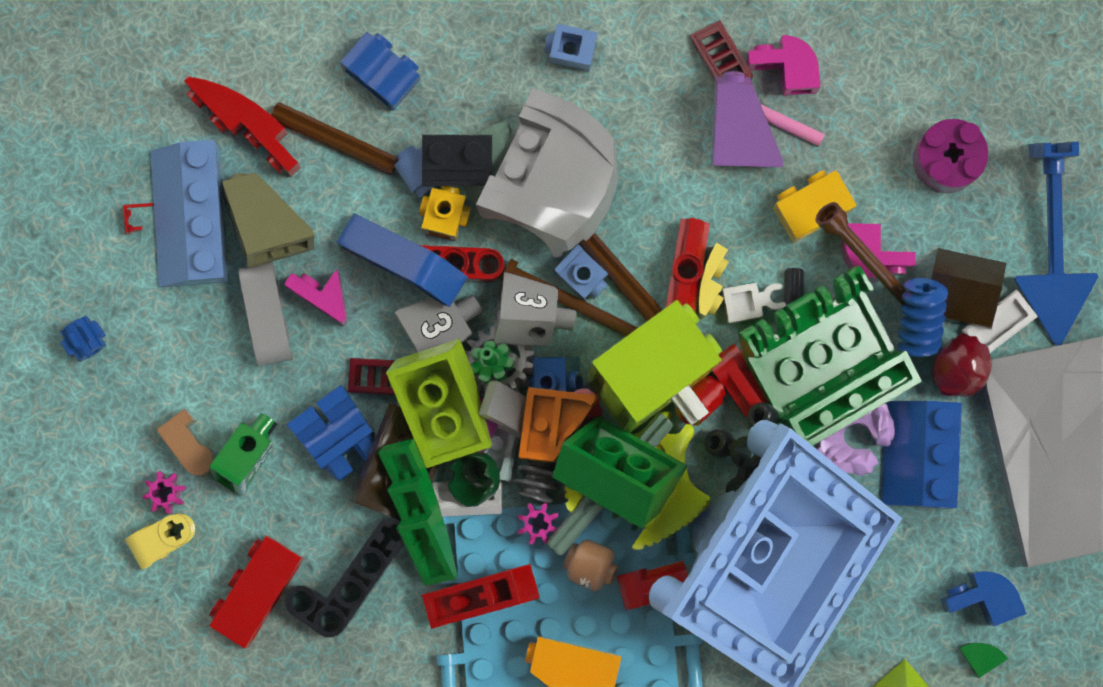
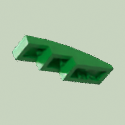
[378,439,457,586]

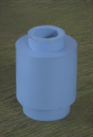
[394,146,441,199]

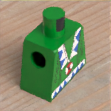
[209,413,278,497]

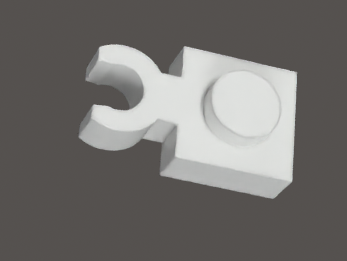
[722,283,786,324]

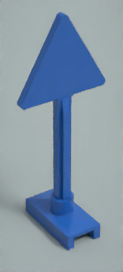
[1014,141,1098,346]

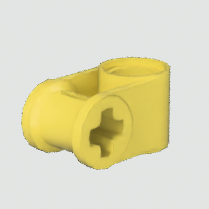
[124,513,195,570]

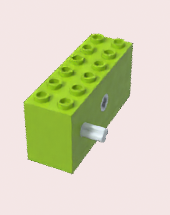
[586,300,722,433]

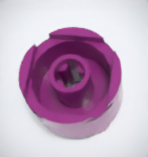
[913,119,988,193]

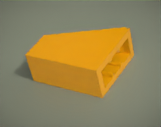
[525,636,621,687]

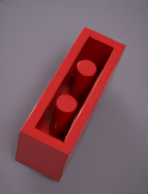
[209,535,305,649]

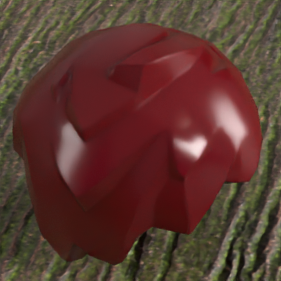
[930,334,992,397]

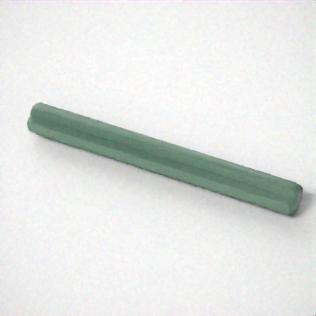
[547,413,673,555]

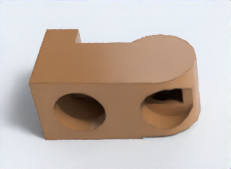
[156,409,216,476]

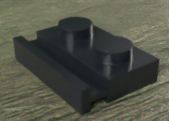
[422,134,492,186]

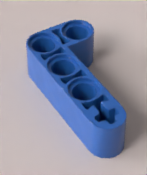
[336,213,468,307]

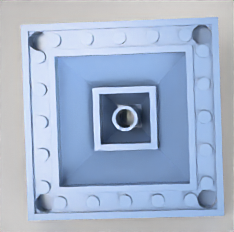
[649,420,902,687]

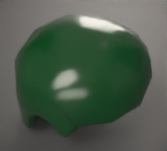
[448,451,500,507]

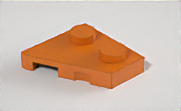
[519,387,597,463]

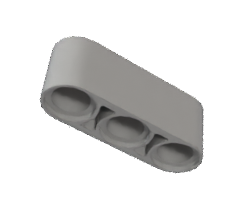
[238,262,293,367]

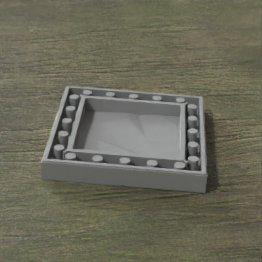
[982,336,1103,567]

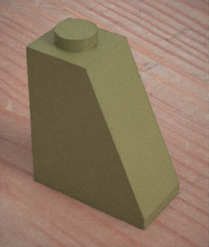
[222,172,314,268]

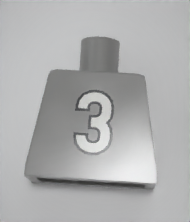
[494,272,576,346]
[395,294,483,352]

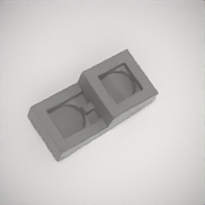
[479,381,527,439]

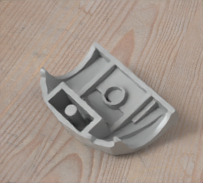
[476,88,619,257]

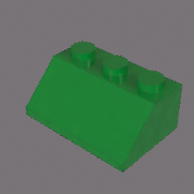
[552,416,687,528]

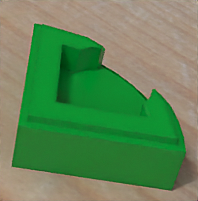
[959,643,1008,678]

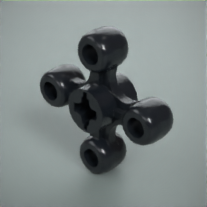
[704,402,779,493]

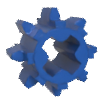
[60,316,106,362]

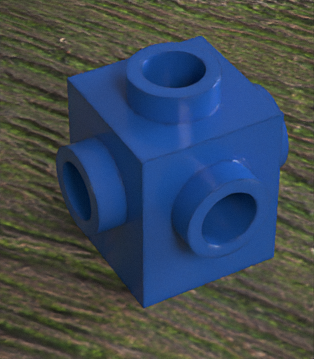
[530,357,583,392]

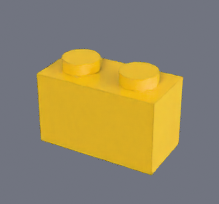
[773,170,857,243]

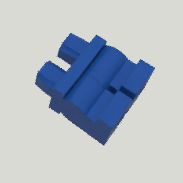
[286,385,375,482]

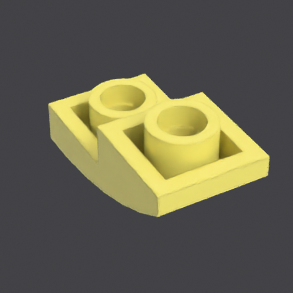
[697,243,729,319]

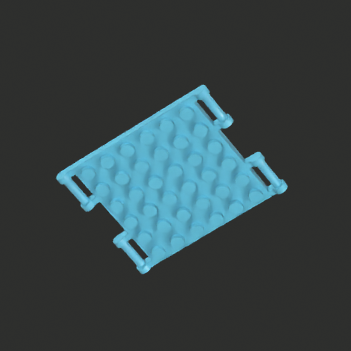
[432,504,703,687]

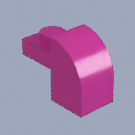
[746,35,820,96]
[842,223,916,283]

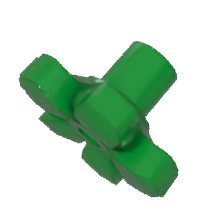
[470,341,515,384]

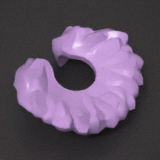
[815,403,895,476]

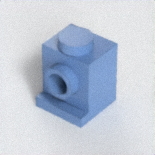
[544,24,597,72]
[554,245,608,301]

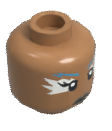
[564,539,619,592]

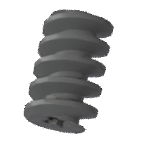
[513,459,558,503]

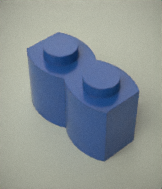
[340,32,420,111]

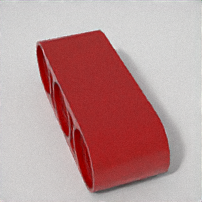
[420,245,505,283]

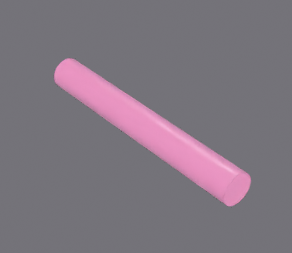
[761,104,825,146]

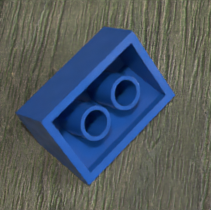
[881,401,962,509]

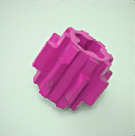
[142,471,188,514]
[517,503,559,545]

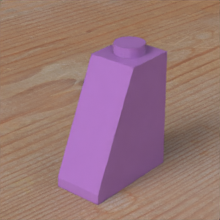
[711,71,783,167]

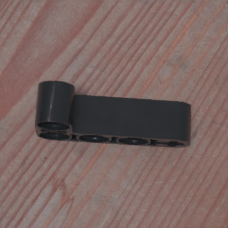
[285,518,405,638]

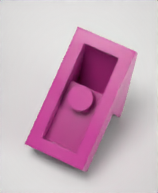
[284,270,348,326]

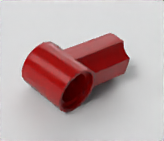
[712,344,767,418]
[616,561,688,611]

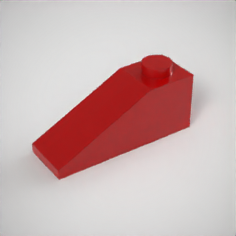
[422,564,540,629]

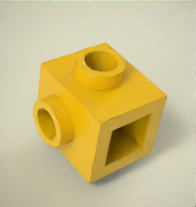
[419,186,471,241]

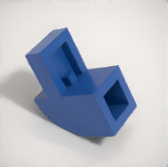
[940,571,1027,627]

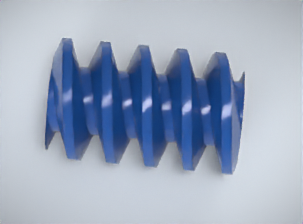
[897,278,948,357]

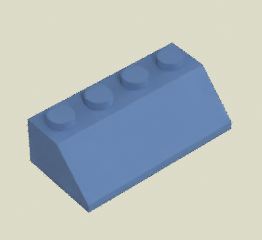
[150,140,229,287]

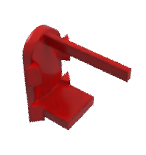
[122,203,154,235]

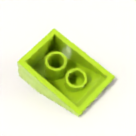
[386,338,492,468]

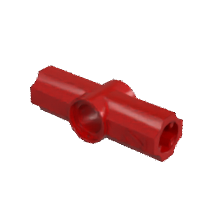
[665,218,710,312]

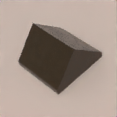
[931,248,1006,330]

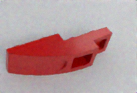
[184,76,301,177]

